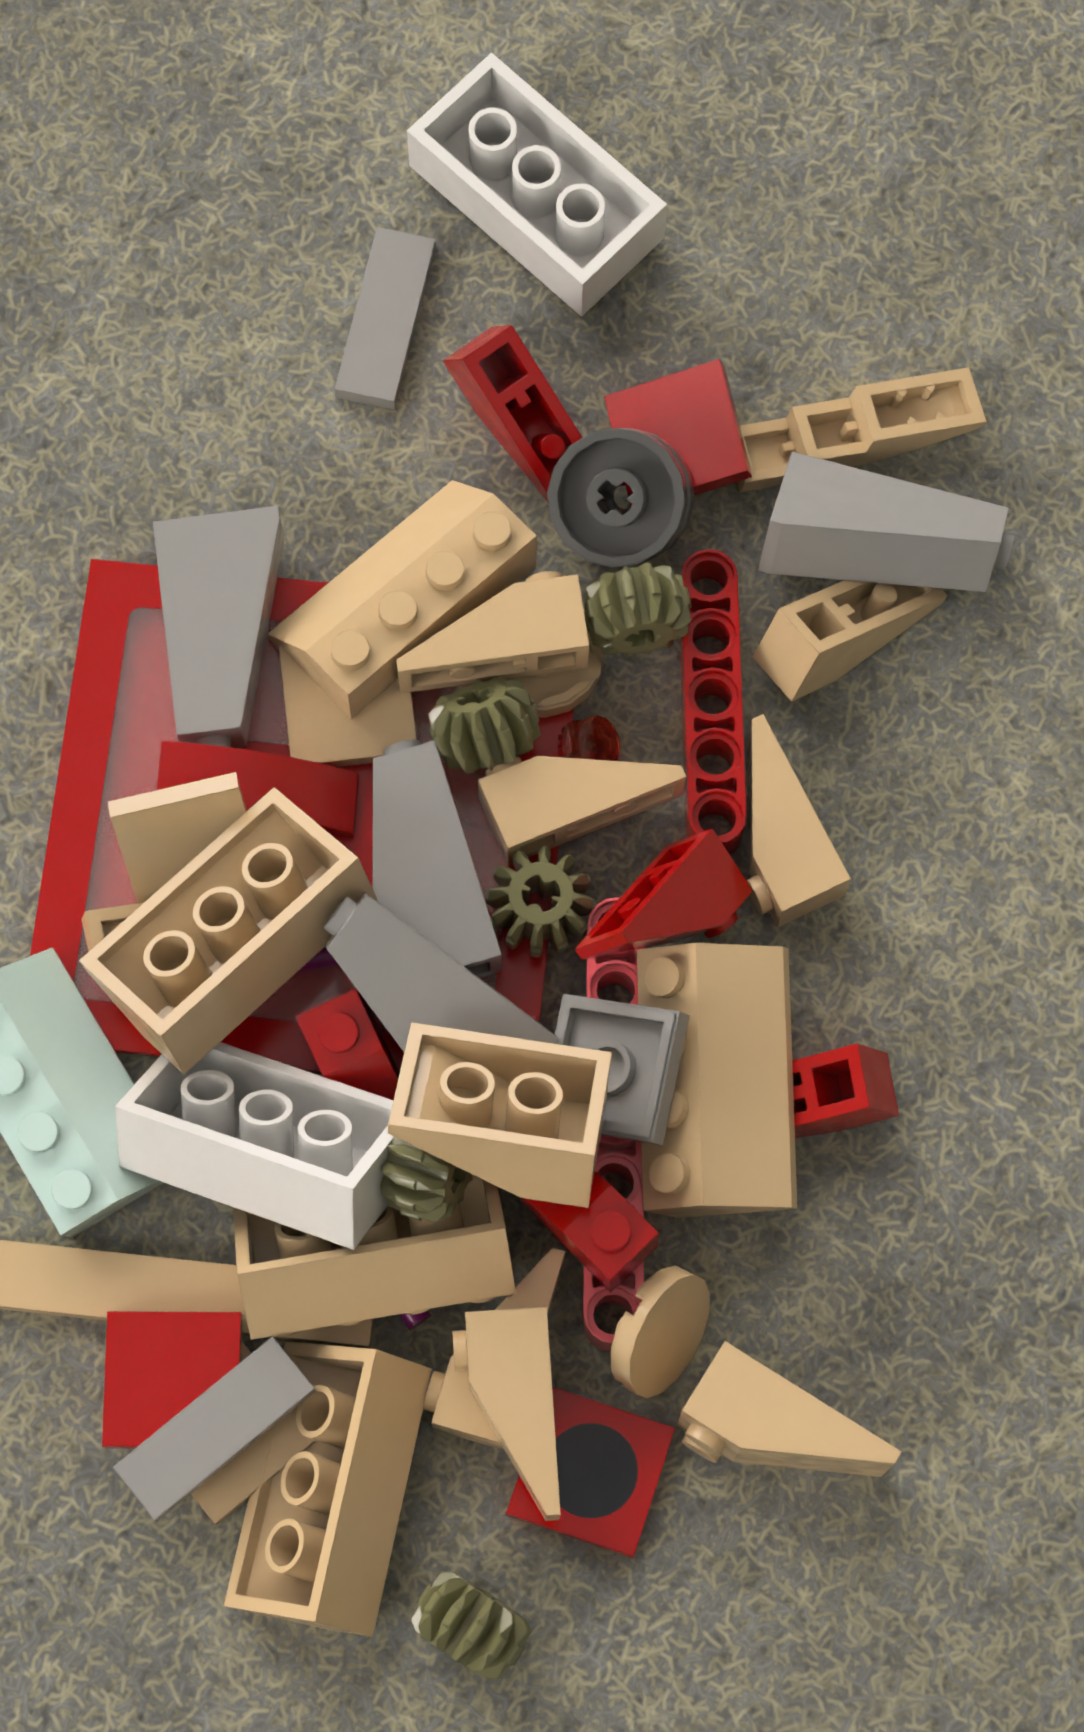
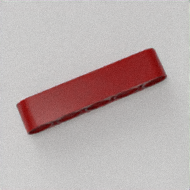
[680,549,746,855]

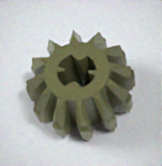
[584,562,692,657]
[428,676,541,773]
[485,845,595,958]
[380,1137,473,1223]
[410,1572,532,1679]

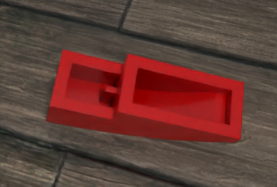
[157,740,359,837]

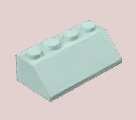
[0,948,164,1238]

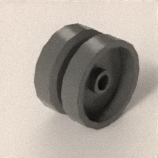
[547,428,695,568]

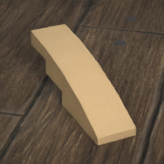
[737,367,987,493]

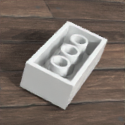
[407,53,667,317]
[115,1042,394,1250]

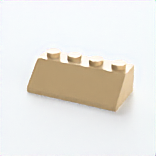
[267,480,537,719]
[79,787,377,1074]
[637,943,797,1218]
[233,1174,516,1340]
[224,1342,432,1637]

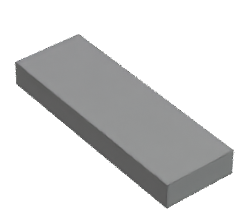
[335,227,436,410]
[113,1336,316,1522]

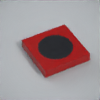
[506,1386,675,1559]

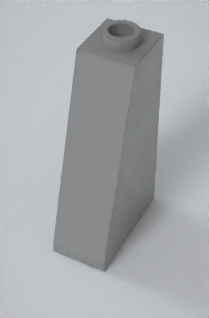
[758,452,1015,592]
[153,506,284,748]
[372,739,503,978]
[323,892,559,1052]

